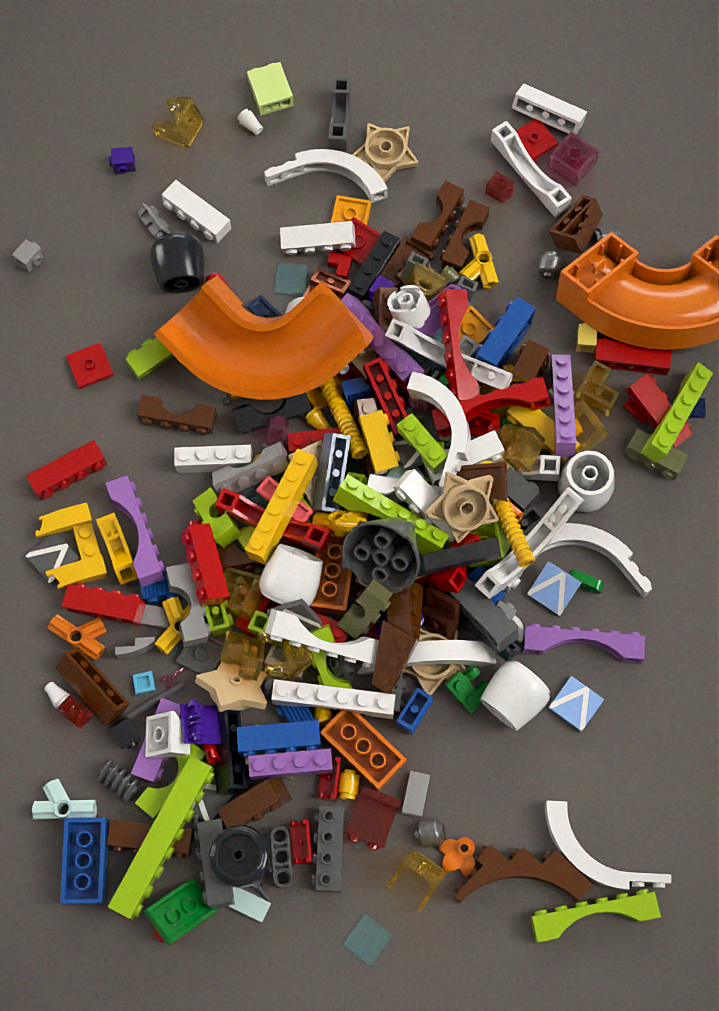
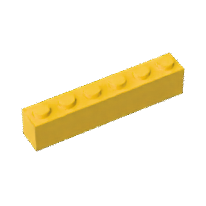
[245,449,318,565]

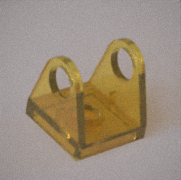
[152,96,205,148]
[403,261,449,302]
[574,399,610,455]
[258,625,313,678]
[386,848,447,912]

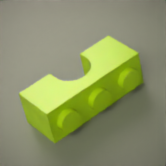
[397,413,448,475]
[193,487,243,548]

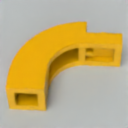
[96,512,138,585]

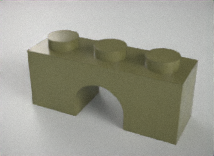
[625,428,689,480]
[337,579,393,640]

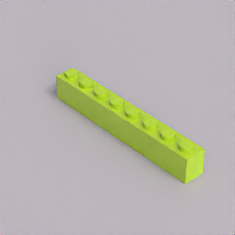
[108,756,215,920]

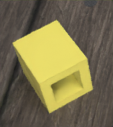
[576,323,597,353]

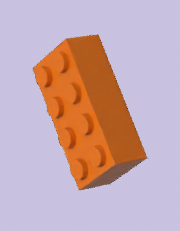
[309,532,353,616]
[320,710,407,792]

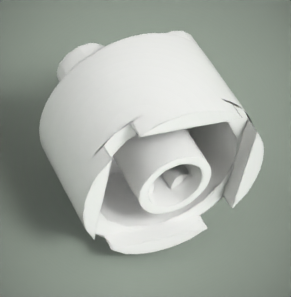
[387,285,430,328]

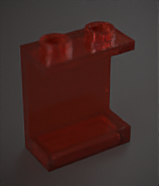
[344,786,402,851]

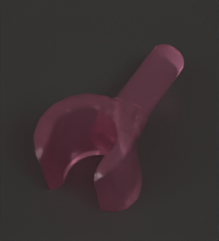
[159,666,186,688]

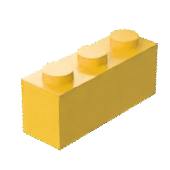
[358,410,400,473]

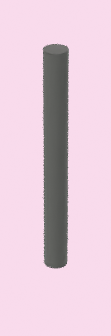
[113,681,186,724]

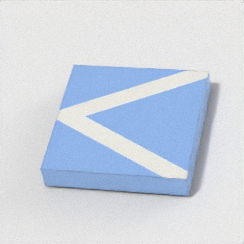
[528,561,582,616]
[548,676,604,732]

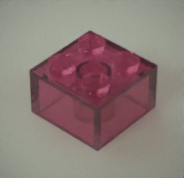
[547,131,600,187]

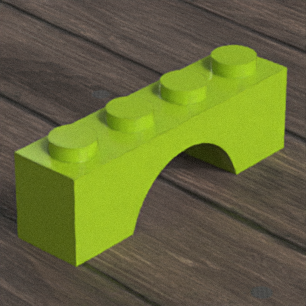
[305,624,353,710]
[135,744,207,819]

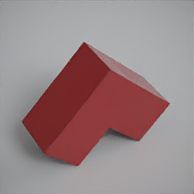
[327,252,352,280]

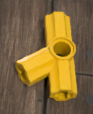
[459,233,499,289]
[312,509,369,536]
[154,597,190,655]

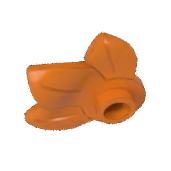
[438,837,475,877]

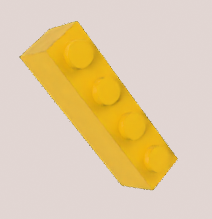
[506,407,580,463]

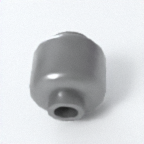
[537,251,563,280]
[415,819,446,848]

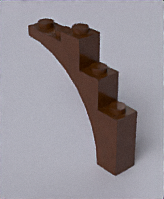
[454,845,593,903]

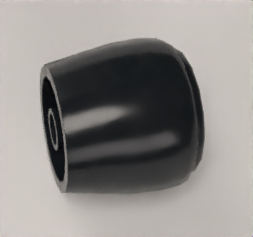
[150,232,205,294]
[209,825,271,888]

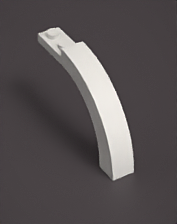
[264,149,388,203]
[385,319,514,390]
[407,372,471,492]
[475,487,584,599]
[525,523,652,598]
[357,640,496,675]
[544,801,671,891]

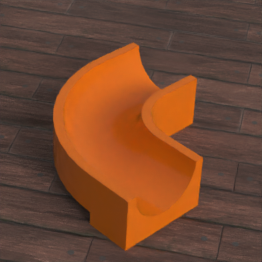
[556,232,719,350]
[154,276,374,400]

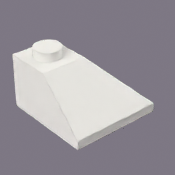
[145,711,191,758]

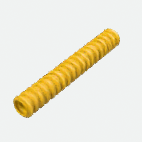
[320,377,368,459]
[479,461,535,567]

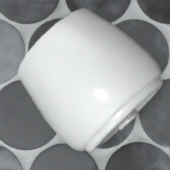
[557,451,615,513]
[259,544,323,606]
[480,660,550,731]

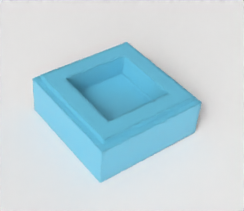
[132,671,156,695]

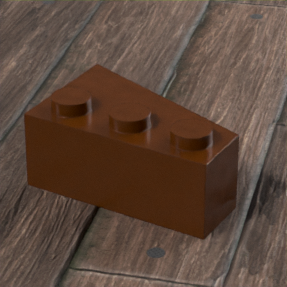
[549,195,603,254]
[512,339,551,381]
[387,582,424,642]
[217,778,292,828]

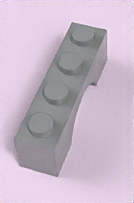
[212,442,290,495]
[165,563,211,647]

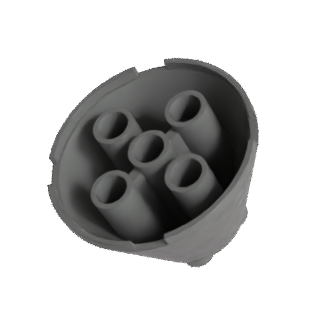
[343,516,420,593]

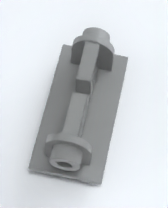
[138,203,171,238]

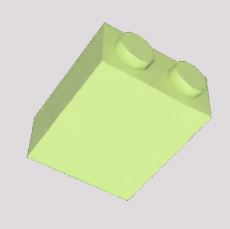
[247,62,294,115]

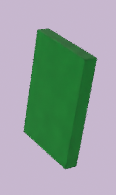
[144,878,218,947]

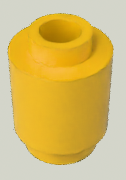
[337,769,360,800]

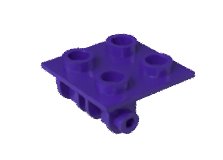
[179,700,221,744]

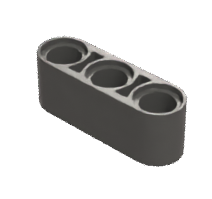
[270,826,293,889]

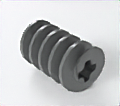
[98,759,143,803]

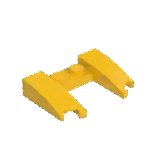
[35,503,107,589]

